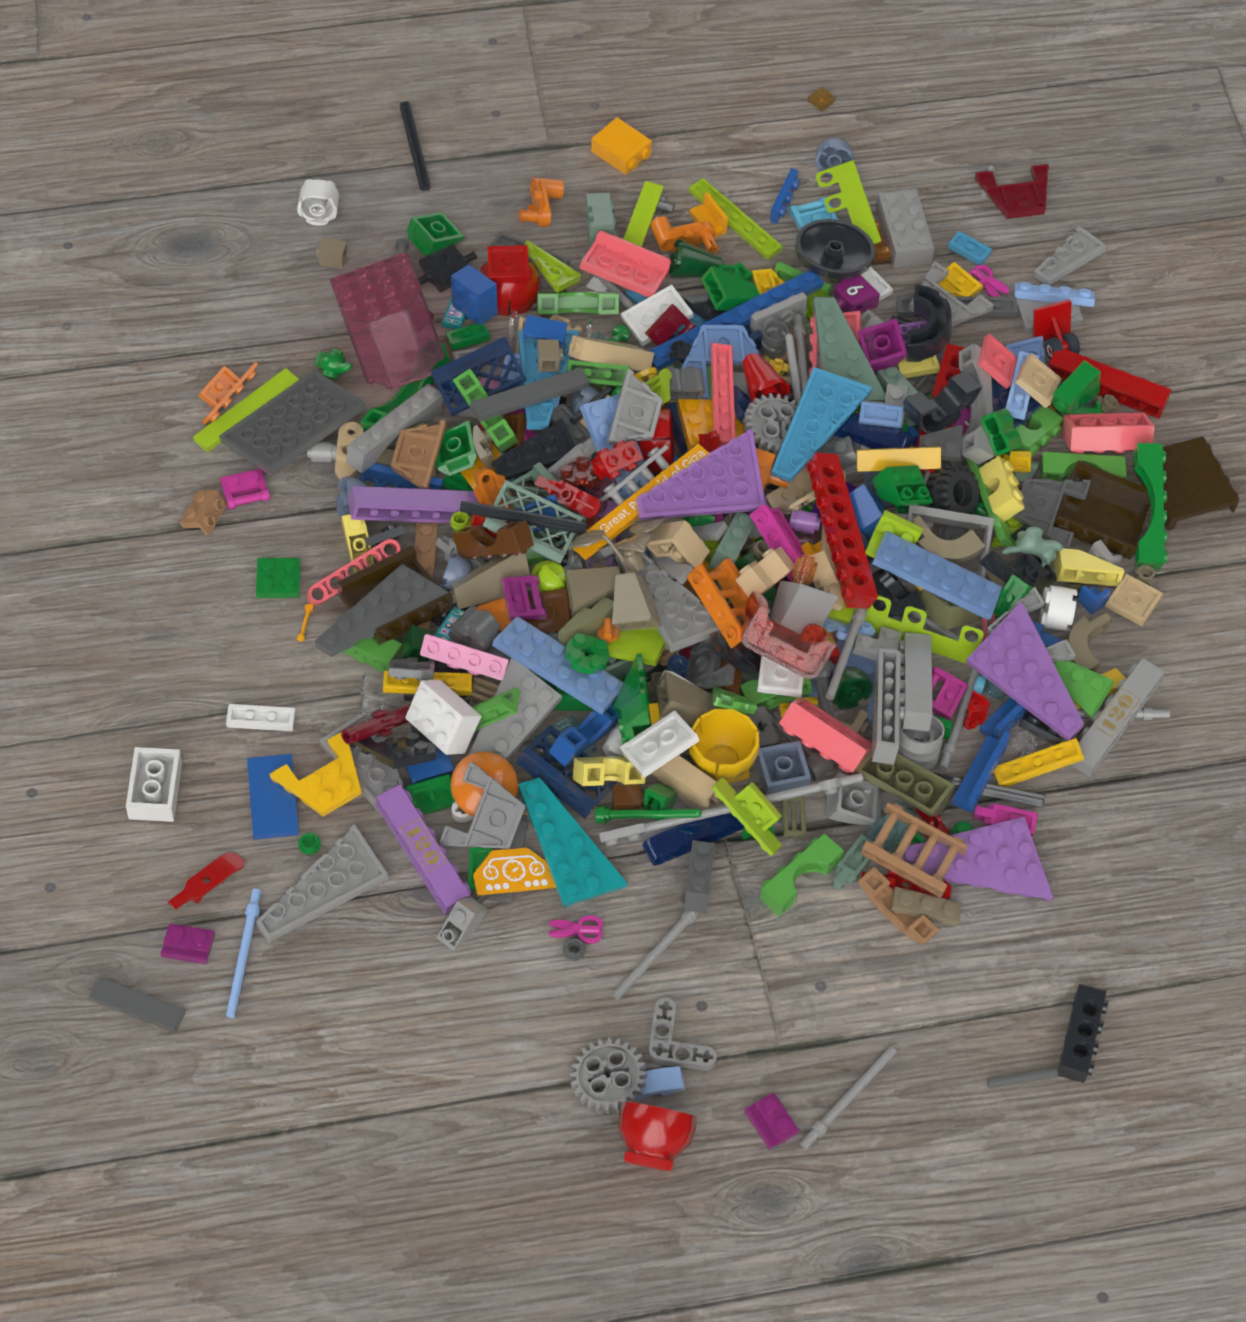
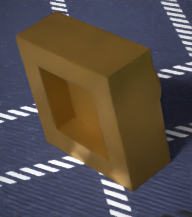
[808,87,835,112]

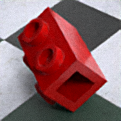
[591,440,643,480]

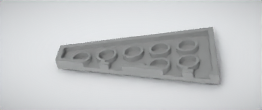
[469,658,563,761]
[319,706,405,816]

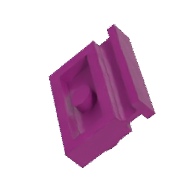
[161,923,215,965]
[744,1092,799,1150]

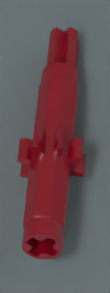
[341,704,411,744]

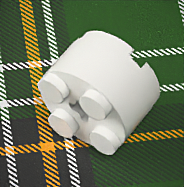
[297,179,339,225]
[1039,585,1077,632]

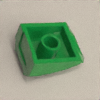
[407,212,465,256]
[436,421,477,476]

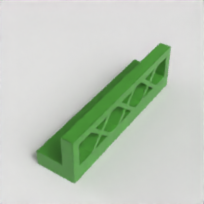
[472,687,520,731]

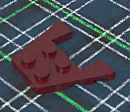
[974,164,1049,219]

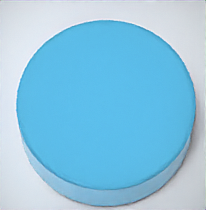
[974,675,987,695]

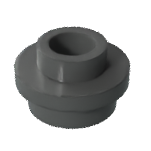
[563,938,586,961]

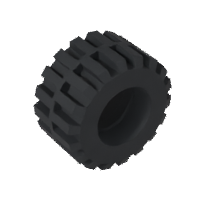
[926,466,980,515]

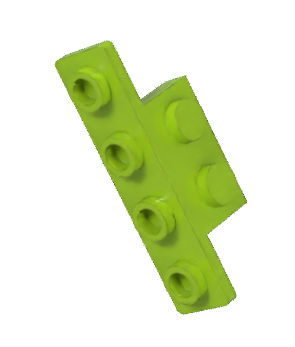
[711,777,782,856]

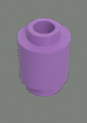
[789,510,821,534]

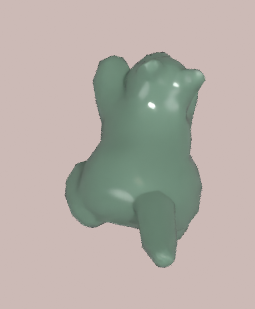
[1002,527,1063,567]

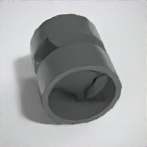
[761,320,789,359]

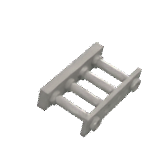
[600,445,670,537]

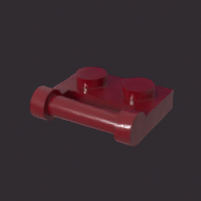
[645,304,696,346]

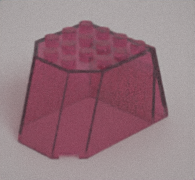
[330,252,445,390]

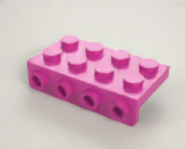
[750,504,813,585]

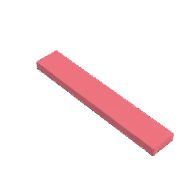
[710,343,735,446]

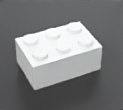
[405,680,481,755]
[126,747,182,822]

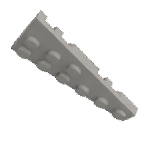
[615,550,722,652]
[256,824,389,943]

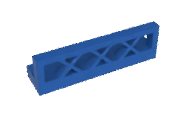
[359,463,444,490]
[979,697,1029,740]
[952,731,1011,813]

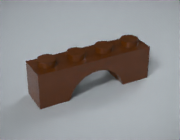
[452,521,534,560]

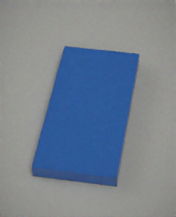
[247,754,299,840]

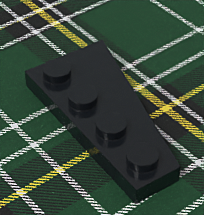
[492,418,575,480]

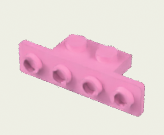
[420,634,509,680]

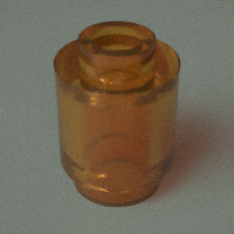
[792,554,818,586]

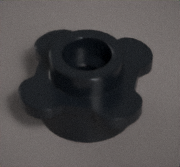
[669,340,692,359]

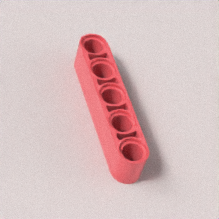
[306,539,400,606]

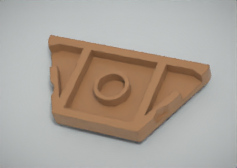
[391,420,447,489]

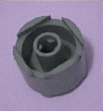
[448,606,500,652]

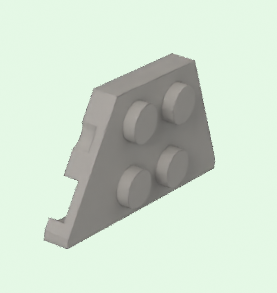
[607,369,663,444]

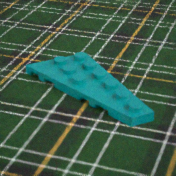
[518,777,628,908]

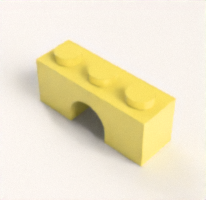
[979,456,1025,522]
[573,756,646,786]

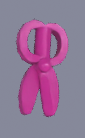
[968,265,1009,297]
[549,915,603,944]

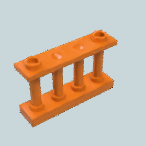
[686,558,776,648]

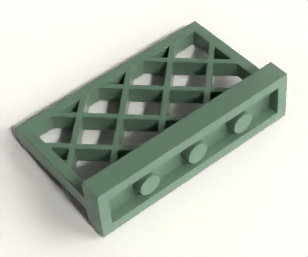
[499,462,594,549]
[482,480,583,565]

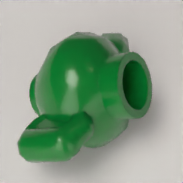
[315,349,352,381]

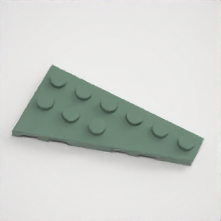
[813,297,886,403]

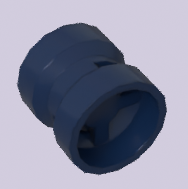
[665,654,689,679]

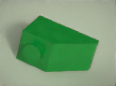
[643,783,677,821]

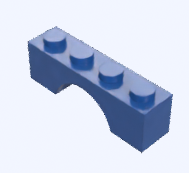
[549,703,619,766]

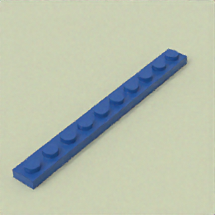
[649,270,824,371]

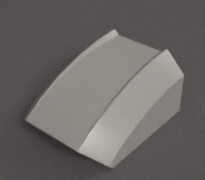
[825,772,882,825]

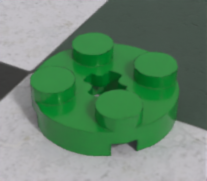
[564,633,609,674]

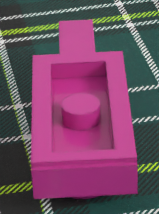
[973,803,1038,837]

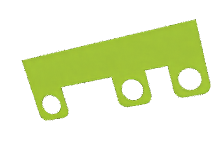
[816,160,882,244]
[865,596,984,664]

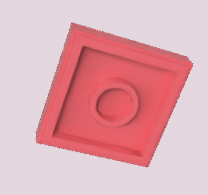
[978,334,1018,389]

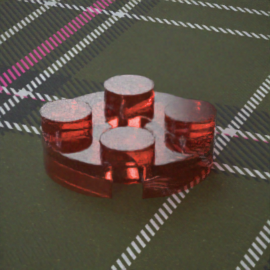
[560,457,602,489]

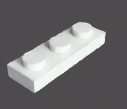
[226,704,296,731]

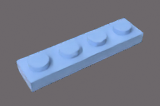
[1014,282,1095,307]
[1006,351,1040,420]

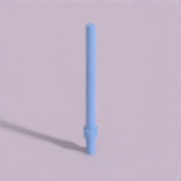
[226,889,261,1018]

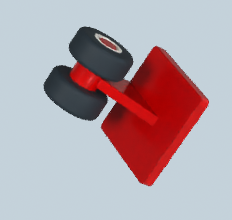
[1033,299,1080,360]

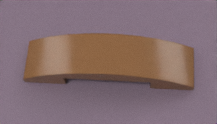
[858,867,940,946]

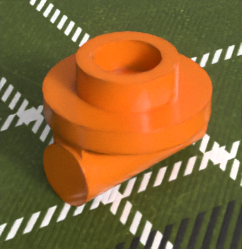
[598,618,620,643]

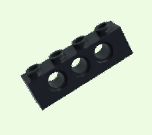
[1058,984,1109,1083]

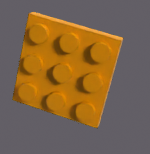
[677,399,746,450]

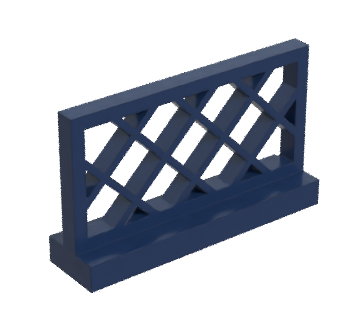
[430,337,527,416]
[516,725,618,819]

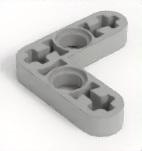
[648,998,717,1071]

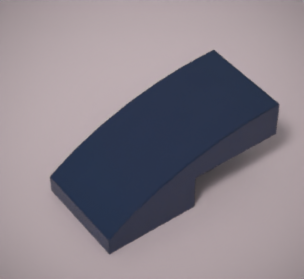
[734,385,751,425]

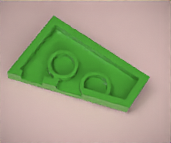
[1053,661,1114,719]

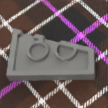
[750,292,807,332]

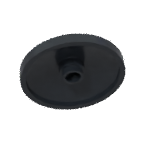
[795,219,875,279]

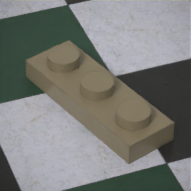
[891,887,961,927]

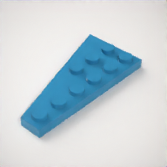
[518,330,579,430]
[771,367,873,482]

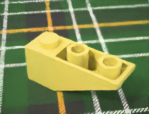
[341,515,374,574]

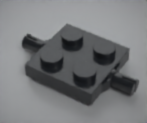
[415,244,477,293]

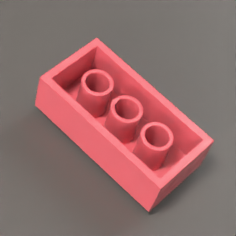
[1062,413,1154,453]
[779,698,872,773]

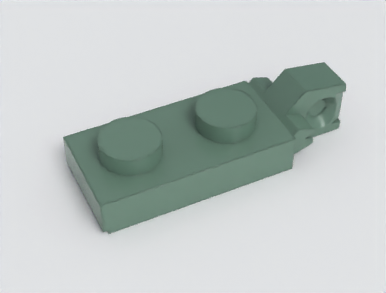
[832,834,874,891]

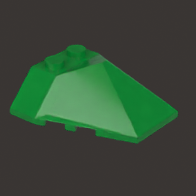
[613,653,652,744]

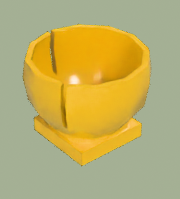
[689,709,760,783]

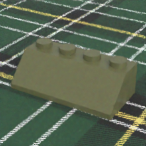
[855,750,955,817]

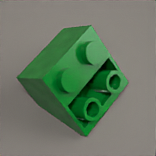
[872,465,933,506]

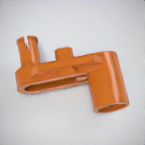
[518,177,564,227]
[650,216,719,254]
[472,467,514,523]

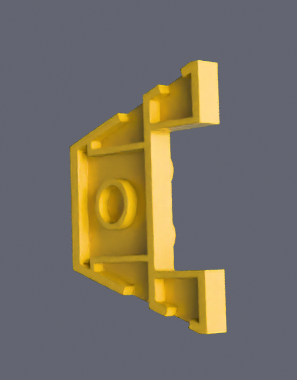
[269,732,362,817]

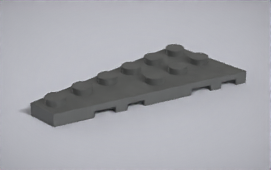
[314,564,449,657]

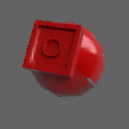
[480,245,541,317]
[637,408,674,475]
[618,1101,697,1172]

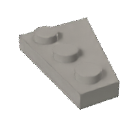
[1016,298,1084,333]

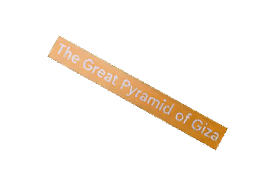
[572,444,709,560]

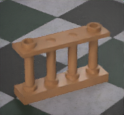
[860,803,968,898]

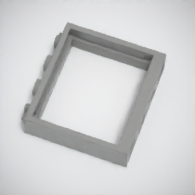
[897,505,994,588]

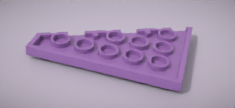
[636,429,765,520]
[966,602,1084,741]
[903,817,1053,901]

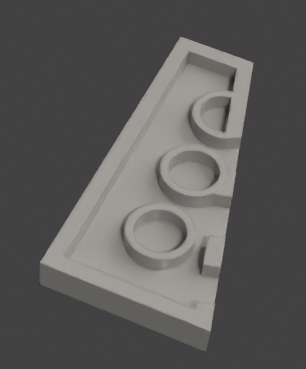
[1034,226,1107,285]

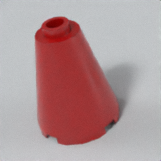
[742,353,790,403]

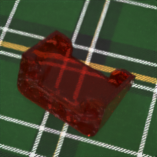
[741,590,836,679]

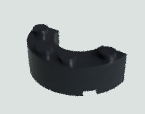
[905,285,952,362]
[903,371,982,433]

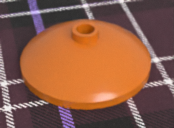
[451,752,518,817]

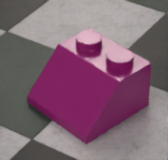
[858,318,907,375]

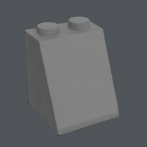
[769,580,837,646]

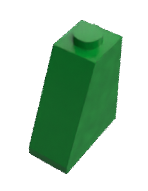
[701,266,760,311]
[1053,360,1101,415]

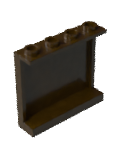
[1132,436,1239,531]
[1053,460,1150,560]
[337,546,453,645]

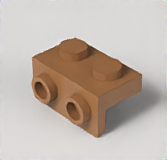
[179,490,227,535]

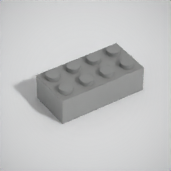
[876,189,934,268]

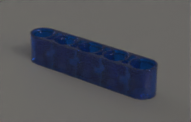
[833,413,913,449]
[642,813,745,866]

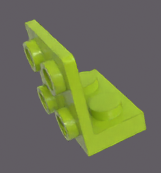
[865,510,924,558]

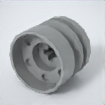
[897,715,945,770]

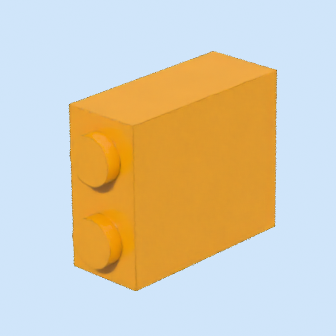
[591,117,652,175]

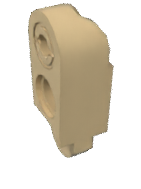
[335,422,364,479]

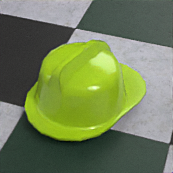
[531,560,569,600]

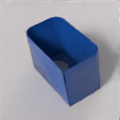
[405,747,455,785]

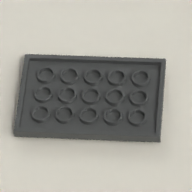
[219,370,367,476]

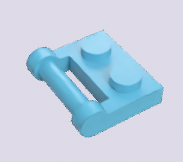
[788,197,838,231]

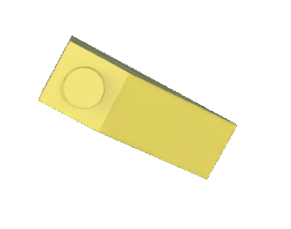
[1054,548,1124,587]

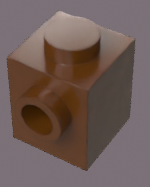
[612,784,645,810]

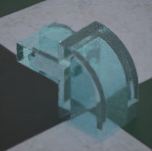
[866,801,917,850]

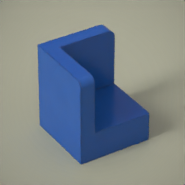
[1077,585,1111,615]

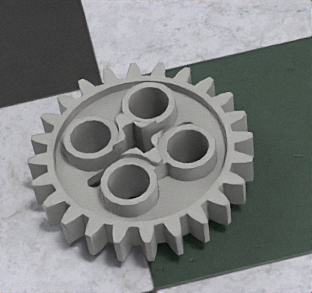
[743,393,798,455]
[570,1038,648,1114]

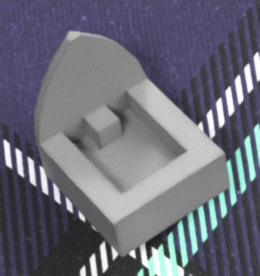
[1088,540,1123,566]

